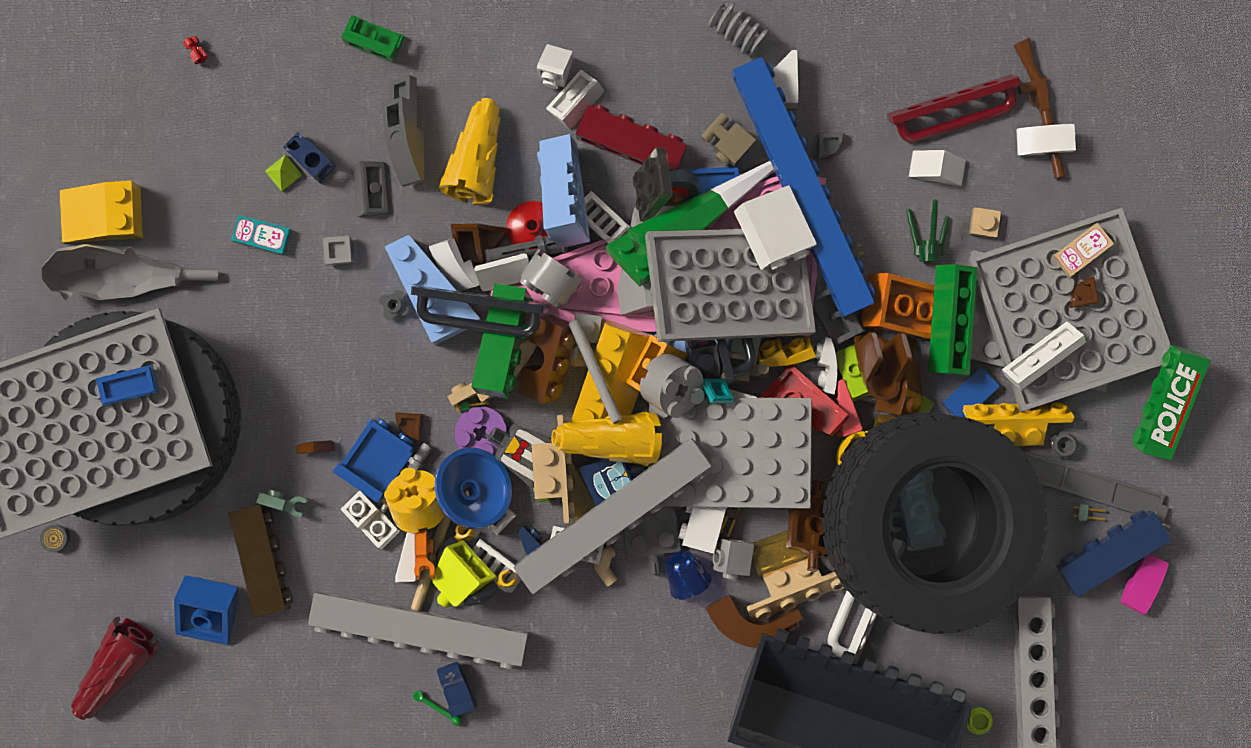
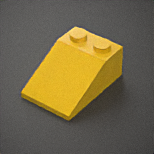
[60,181,143,243]

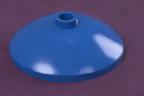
[434,448,512,529]

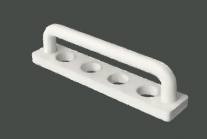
[827,538,906,664]

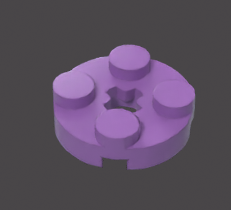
[454,407,508,455]

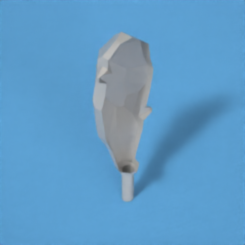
[42,244,218,301]

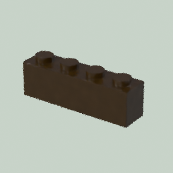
[229,504,293,618]

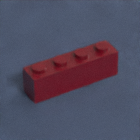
[576,104,687,174]

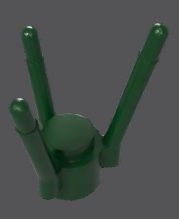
[906,199,950,263]

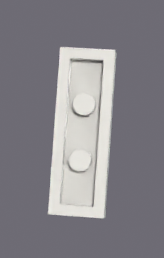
[1002,322,1086,390]

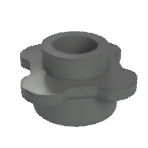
[379,290,409,320]

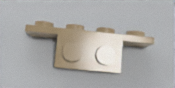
[532,415,575,524]
[747,556,845,622]

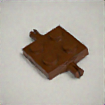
[786,480,829,572]

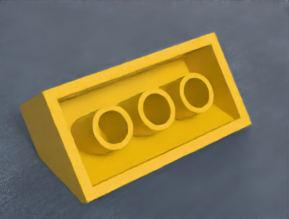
[570,319,656,423]

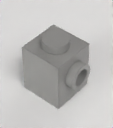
[713,538,754,580]

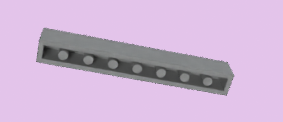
[513,437,711,594]
[308,591,529,670]

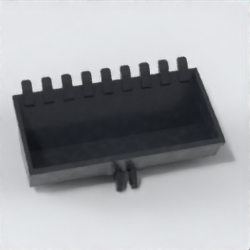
[728,629,973,748]

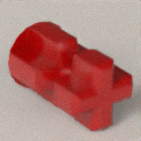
[183,35,208,64]

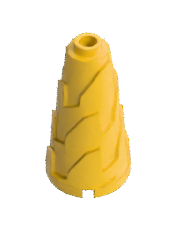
[439,98,500,205]
[551,412,662,466]

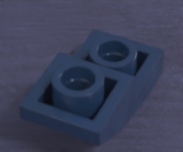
[519,526,543,555]

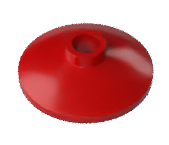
[506,201,553,250]

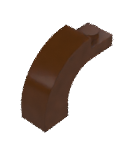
[705,595,803,648]

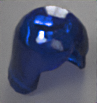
[664,551,712,600]

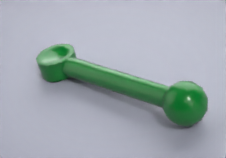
[413,690,462,726]

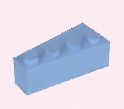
[537,134,590,248]
[385,235,481,345]

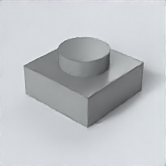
[323,235,353,265]

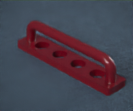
[887,74,1021,143]

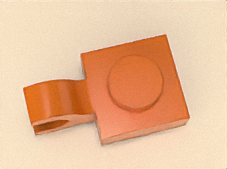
[414,529,436,580]

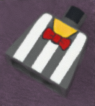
[488,424,552,487]

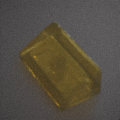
[752,530,808,576]

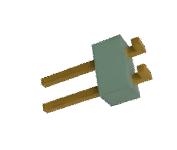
[1073,504,1106,521]

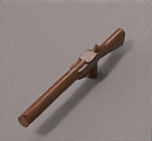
[1014,37,1068,179]

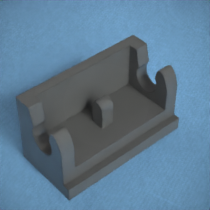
[813,289,863,346]

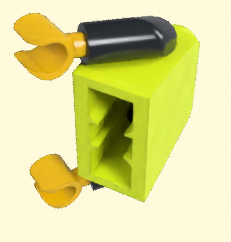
[432,525,518,608]

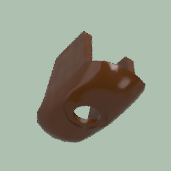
[854,332,912,400]

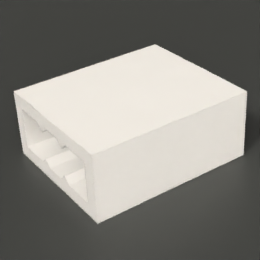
[734,185,816,270]

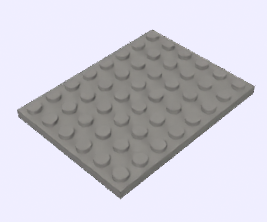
[0,308,213,539]

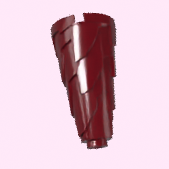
[71,616,160,720]

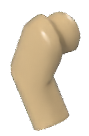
[594,545,618,587]

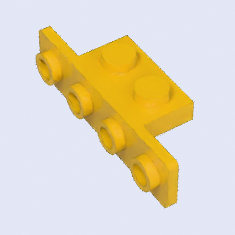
[963,402,1074,446]

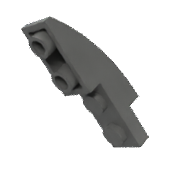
[383,75,424,187]

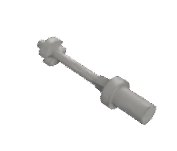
[380,443,433,513]

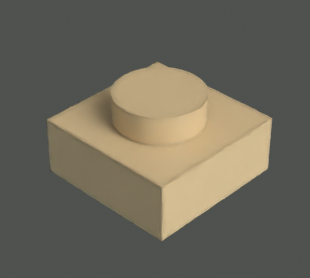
[969,207,1001,239]

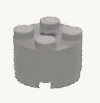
[519,249,583,309]
[640,354,705,418]

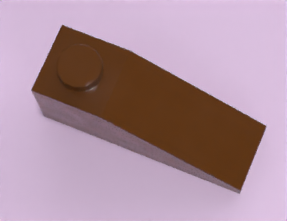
[875,332,923,417]

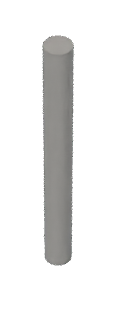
[569,319,622,423]

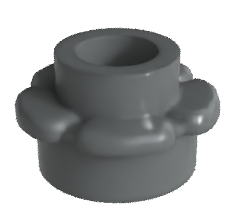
[1050,432,1077,458]

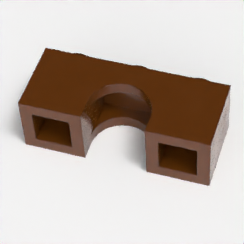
[517,314,576,404]

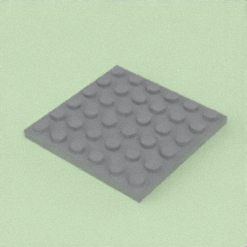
[967,207,1170,412]

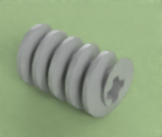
[708,2,768,57]

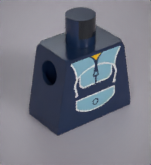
[579,459,645,506]

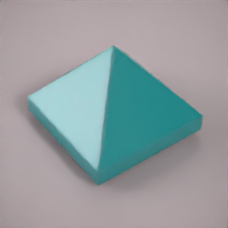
[702,379,735,403]

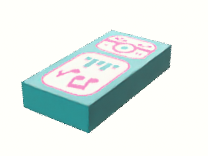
[231,215,291,255]

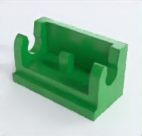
[341,15,405,63]

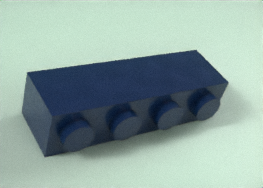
[1056,509,1172,597]

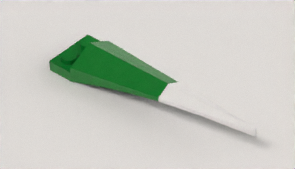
[606,161,774,287]

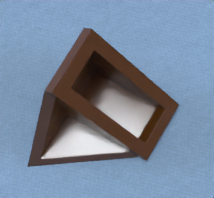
[451,223,511,270]

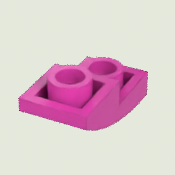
[1120,554,1169,615]

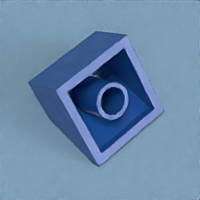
[174,575,238,645]

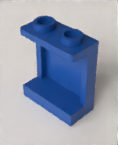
[332,417,417,502]

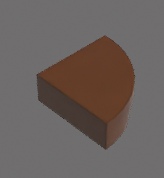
[1070,277,1099,309]
[395,412,423,441]
[296,440,335,455]

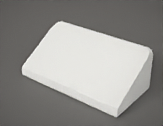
[546,70,604,129]
[474,253,530,291]

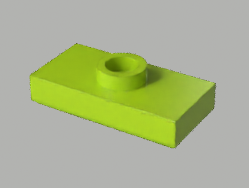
[835,345,870,402]

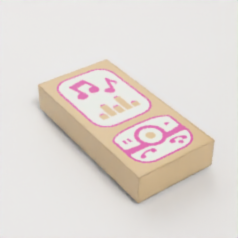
[1053,223,1114,277]

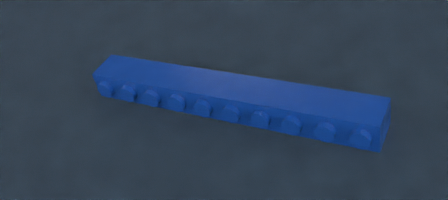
[731,57,876,318]

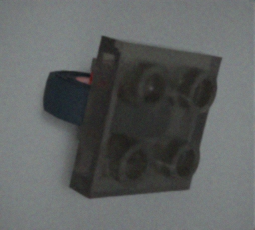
[633,147,699,222]

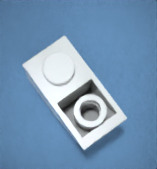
[537,44,573,89]

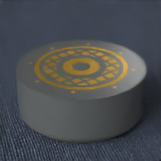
[40,525,70,552]

